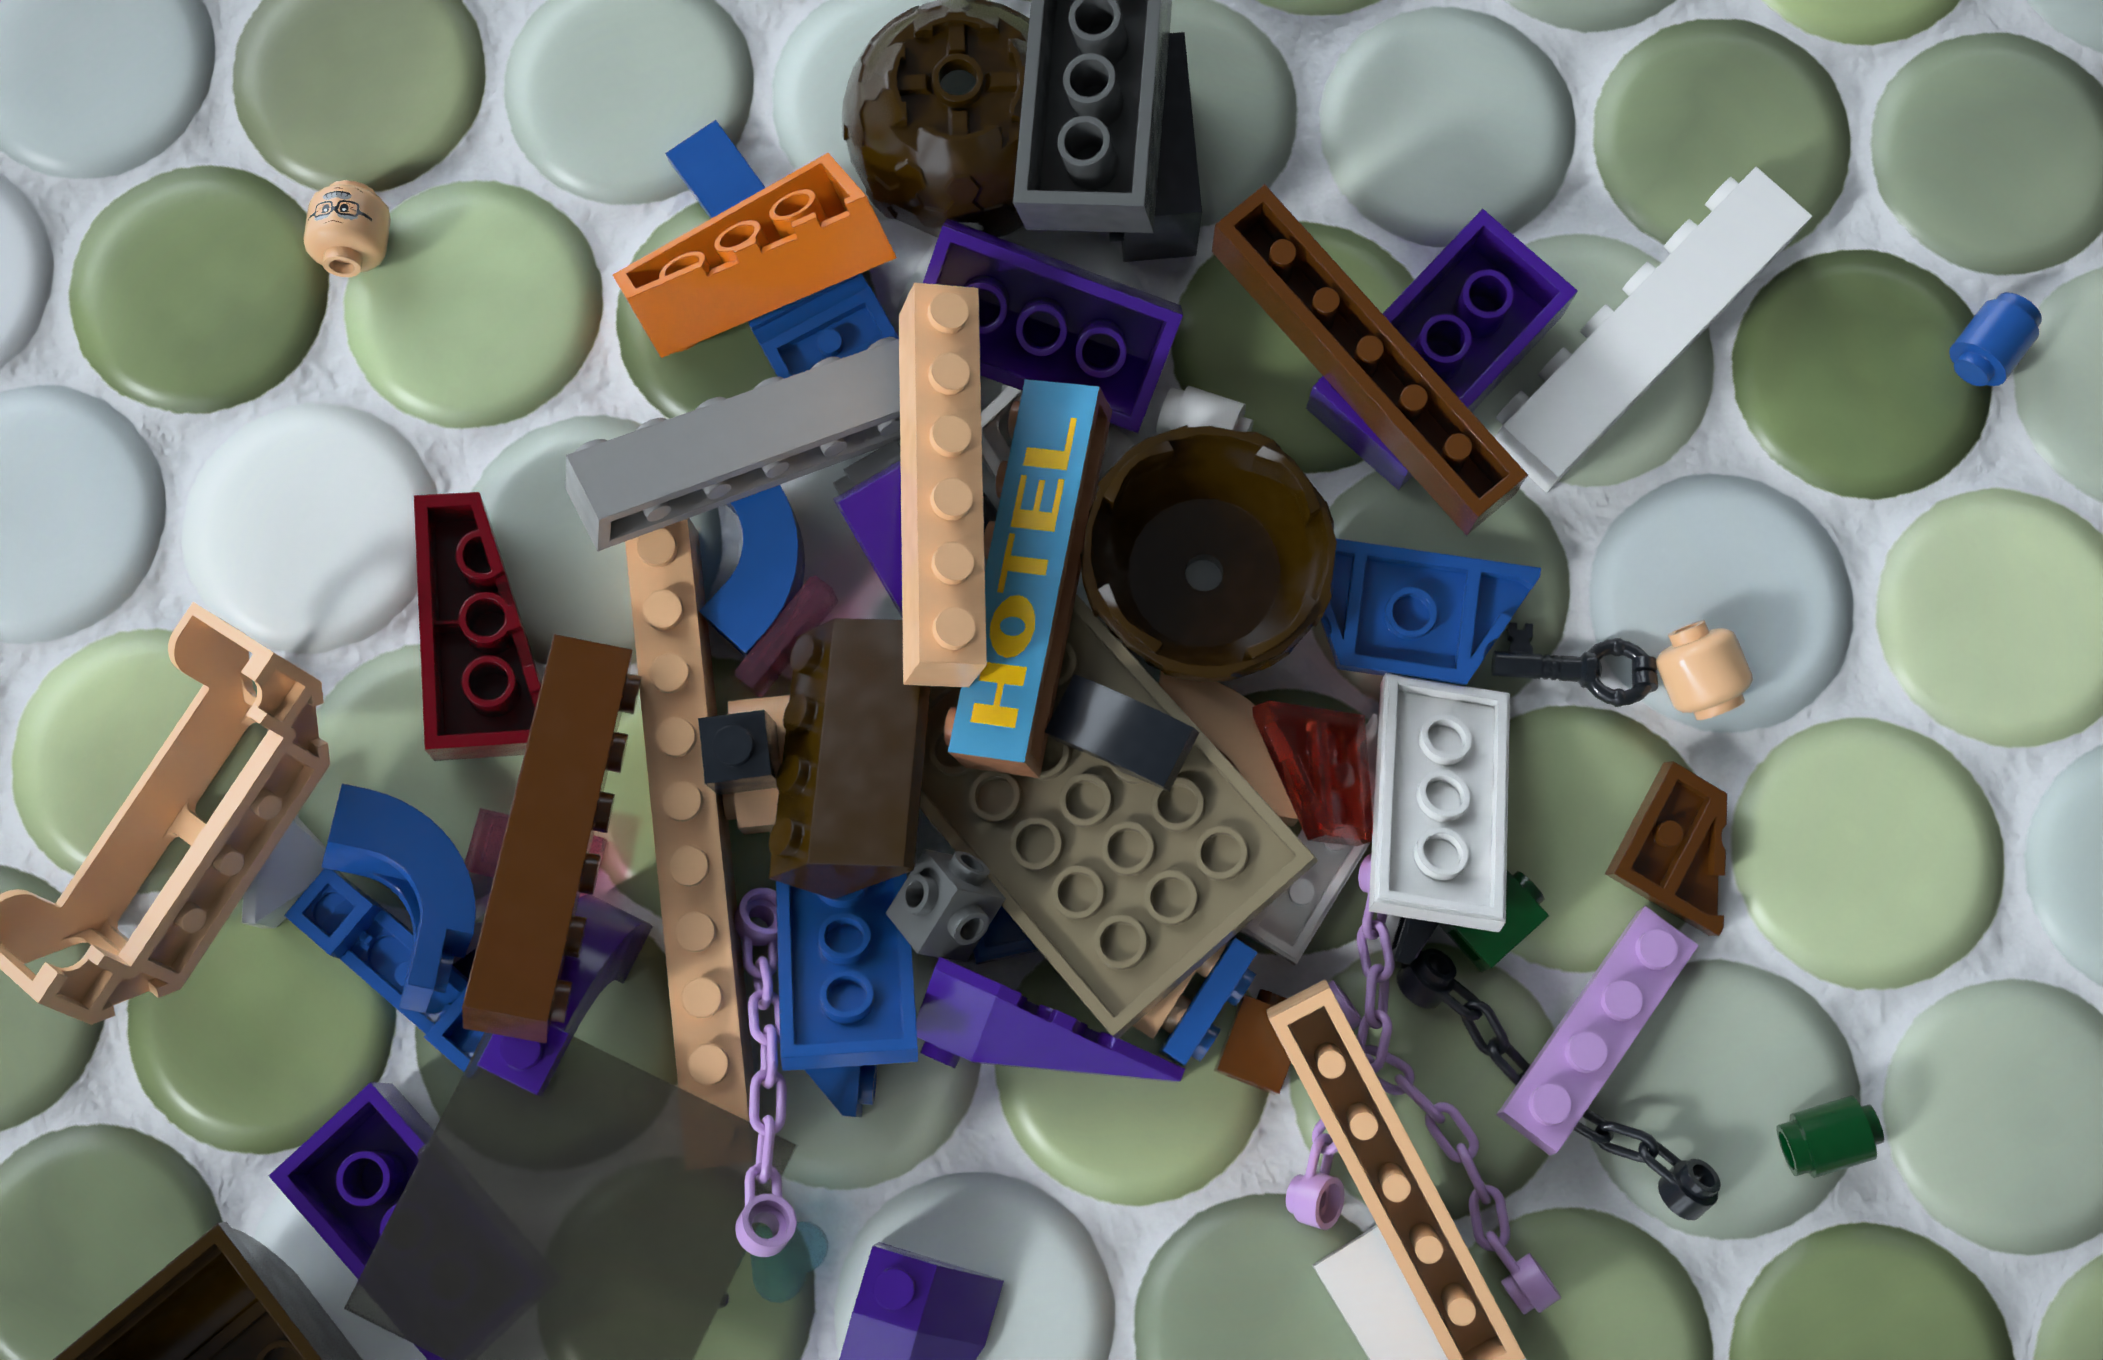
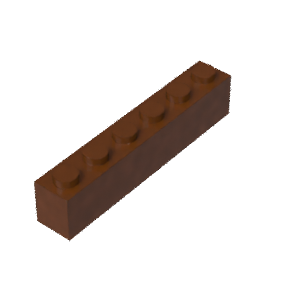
[1212,184,1528,536]
[462,634,642,1043]

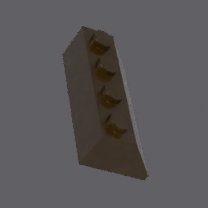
[769,618,931,899]

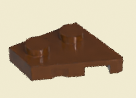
[1605,761,1728,936]

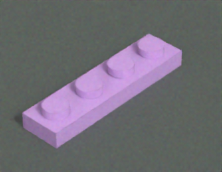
[1496,906,1699,1156]

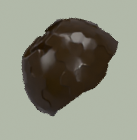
[842,0,1030,237]
[1080,425,1337,682]

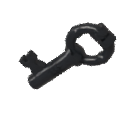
[1491,622,1658,707]

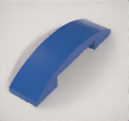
[284,868,493,1080]

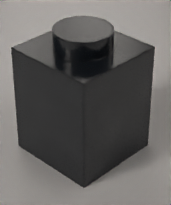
[698,710,781,795]

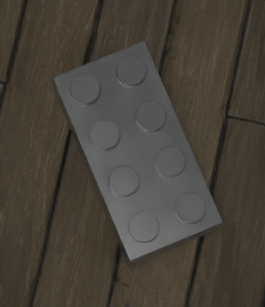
[1013,0,1172,233]

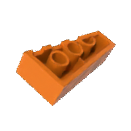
[612,153,897,358]

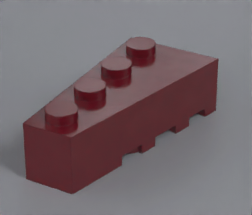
[414,492,542,761]

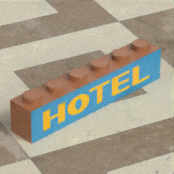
[944,379,1112,778]

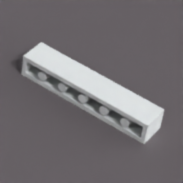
[1495,167,1812,493]

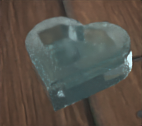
[750,1221,829,1303]

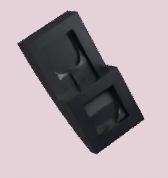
[1044,674,1200,792]

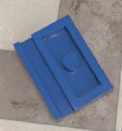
[748,273,899,379]
[1158,938,1258,1066]

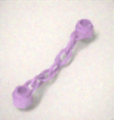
[1286,854,1395,1230]
[734,888,797,1257]
[1328,980,1561,1315]

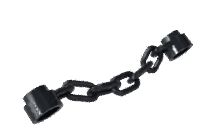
[1396,948,1721,1220]

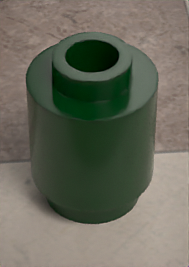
[1776,1095,1884,1178]

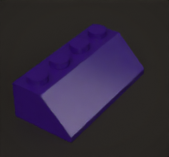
[923,219,1183,433]

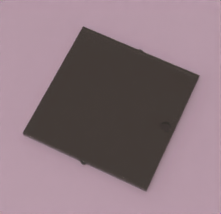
[344,1032,798,1360]

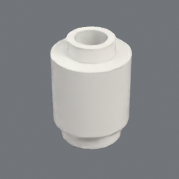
[1156,386,1253,435]

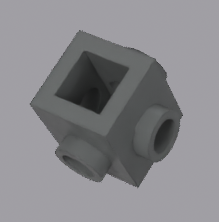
[886,849,1006,962]

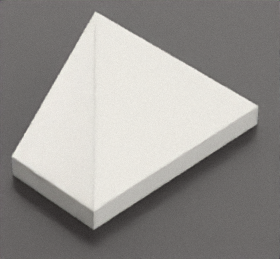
[242,816,326,928]

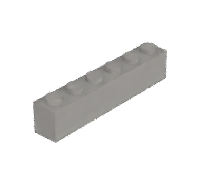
[565,337,900,551]

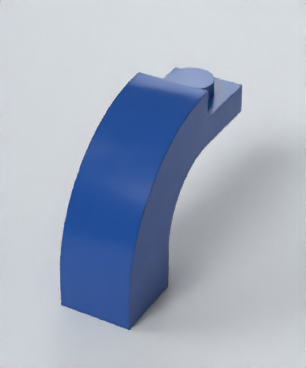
[699,485,805,665]
[321,783,476,1013]

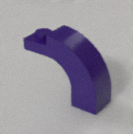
[477,894,653,1097]

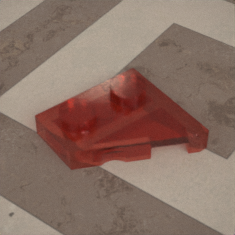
[1252,701,1373,846]

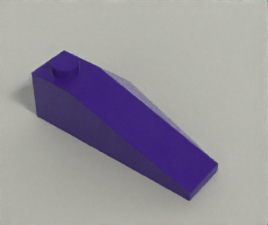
[916,957,1185,1082]
[839,1242,1004,1360]

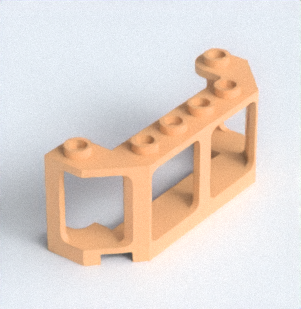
[0,602,330,1025]

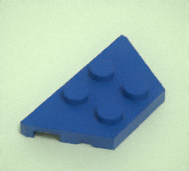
[1320,538,1541,686]

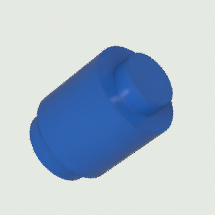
[1949,292,2042,386]

